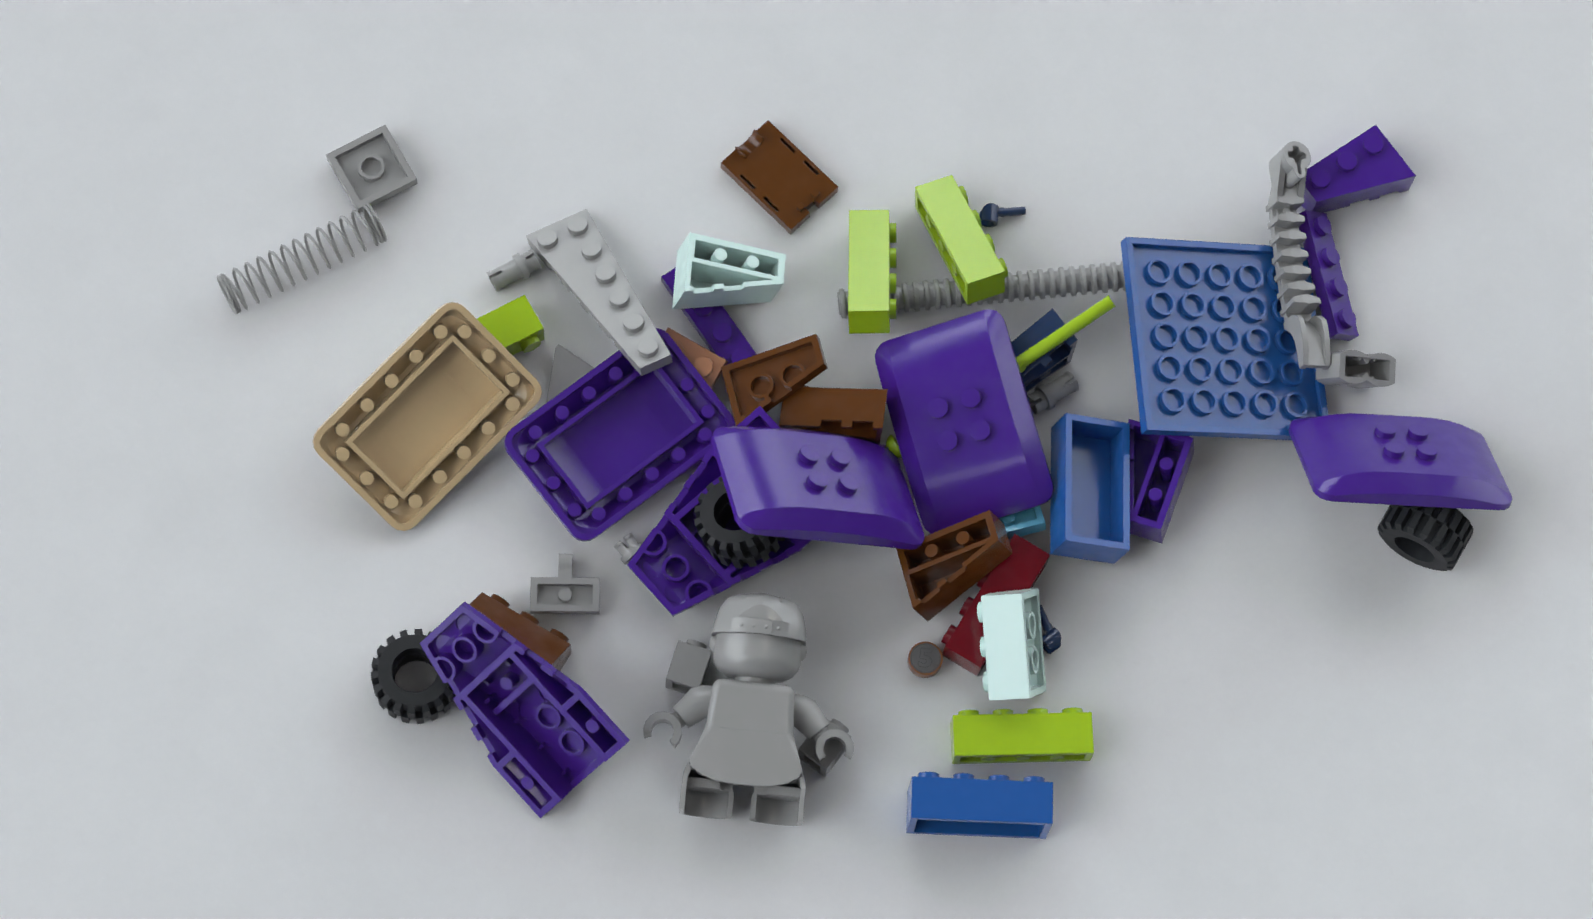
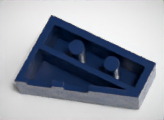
[1012,308,1078,393]

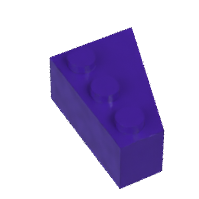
[1302,125,1416,213]
[1128,419,1194,544]

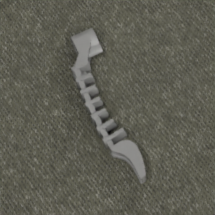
[1266,141,1331,370]

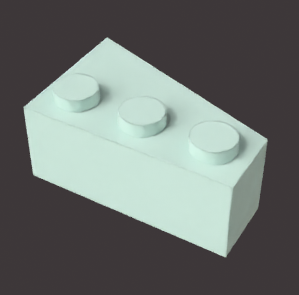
[672,232,786,310]

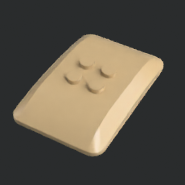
[312,302,542,531]

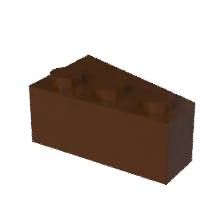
[779,385,888,444]
[896,510,1013,622]

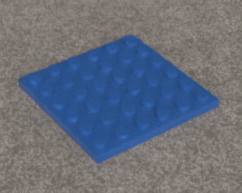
[1121,237,1328,440]

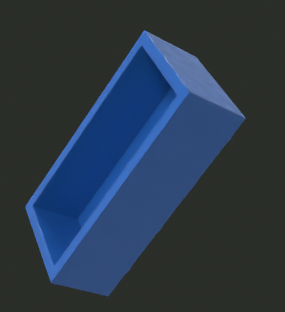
[1050,413,1130,564]
[906,772,1053,839]

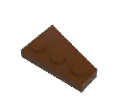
[721,334,828,426]

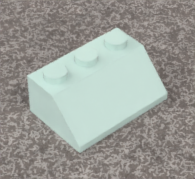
[977,588,1046,700]

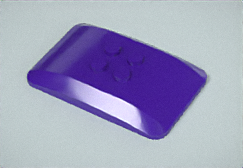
[875,309,1054,534]
[504,328,735,542]
[1289,413,1513,510]
[711,426,925,550]

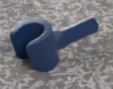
[979,203,1026,227]
[1040,605,1061,654]

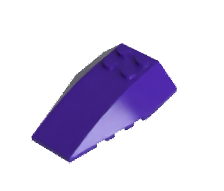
[627,406,813,617]
[420,602,630,818]

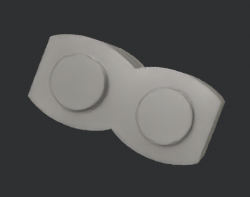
[1316,350,1396,389]

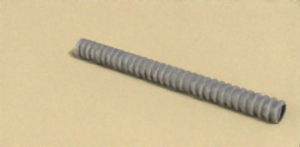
[837,261,1126,319]

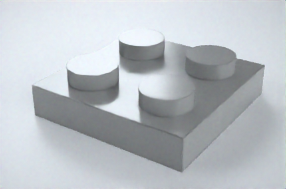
[326,125,418,213]

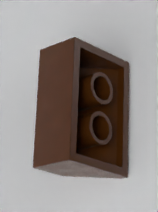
[469,592,571,671]

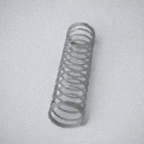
[217,203,387,314]

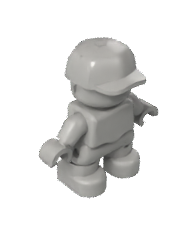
[643,593,854,826]

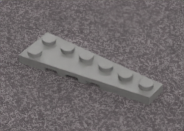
[526,209,672,376]

